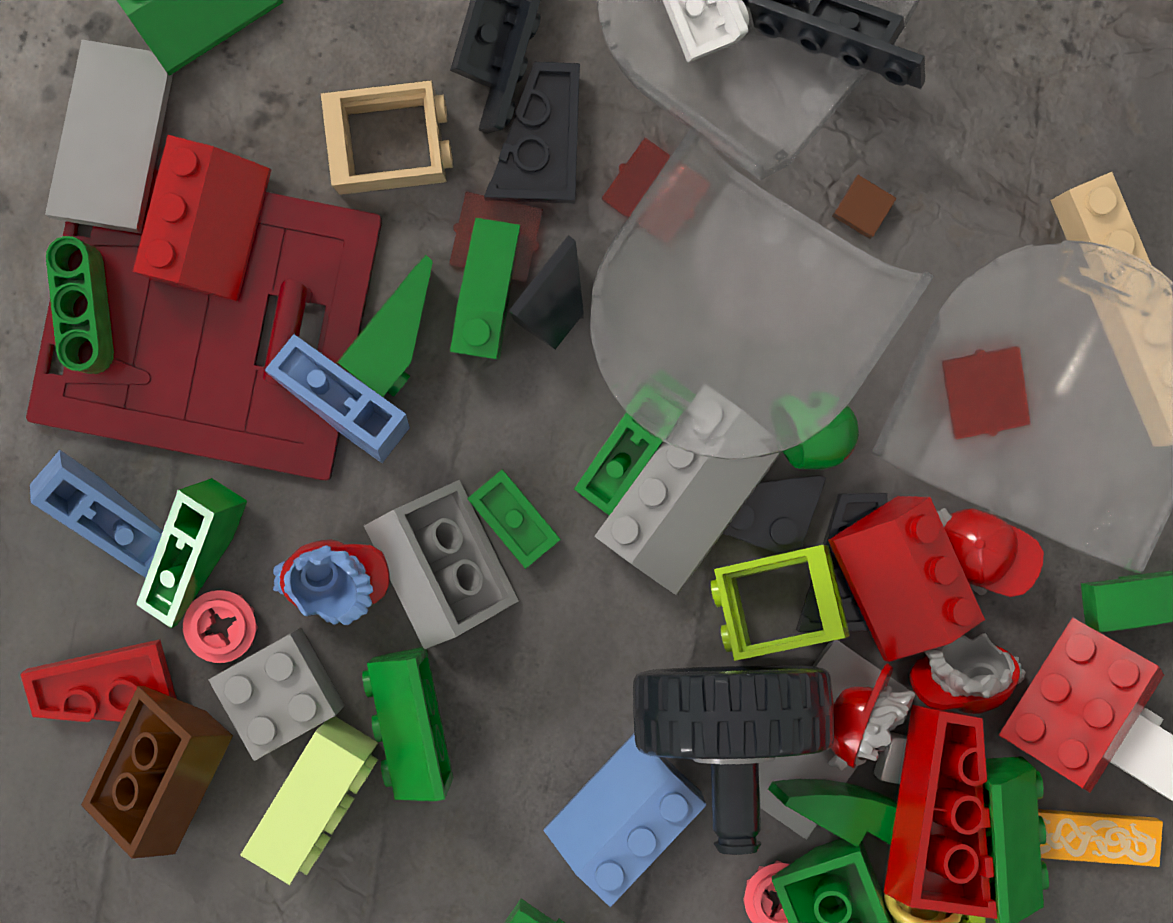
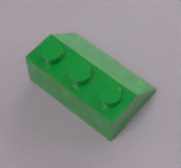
[116,0,284,76]
[362,647,454,801]
[983,756,1049,923]
[772,838,894,923]

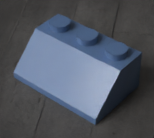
[544,733,706,907]

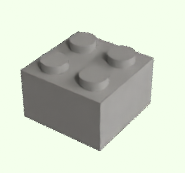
[208,628,345,761]

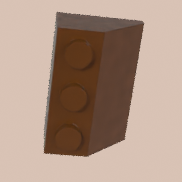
[81,686,233,859]

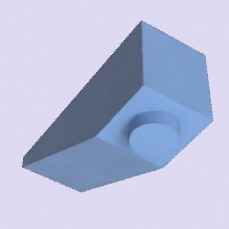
[265,334,410,463]
[30,450,163,578]

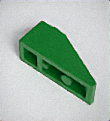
[450,218,521,360]
[335,255,433,397]
[574,371,696,516]
[136,478,248,628]

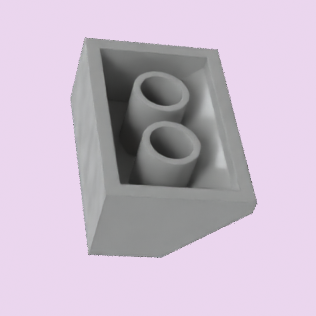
[364,480,519,650]

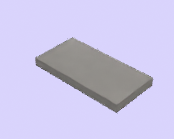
[45,40,173,234]
[759,640,910,840]

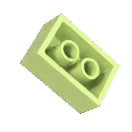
[240,716,378,885]

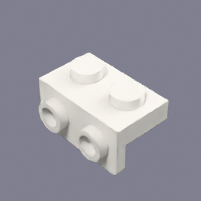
[663,0,749,63]

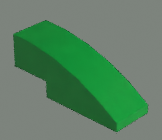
[1081,570,1173,633]
[768,779,897,847]

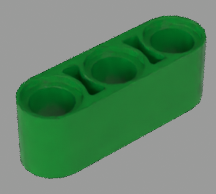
[46,236,114,374]

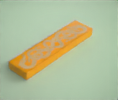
[1038,809,1163,867]

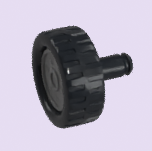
[633,665,834,855]

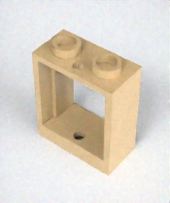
[321,81,453,195]

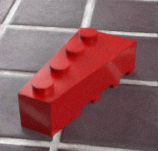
[884,705,997,919]

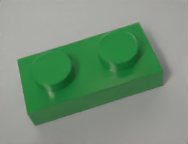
[467,469,561,569]

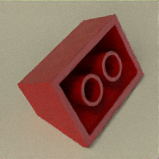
[133,135,272,302]
[828,496,985,662]

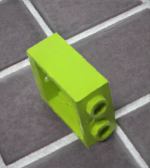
[711,545,850,661]

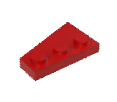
[20,639,177,722]

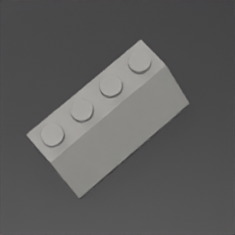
[594,386,785,596]

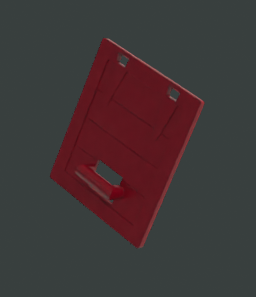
[26,170,382,480]

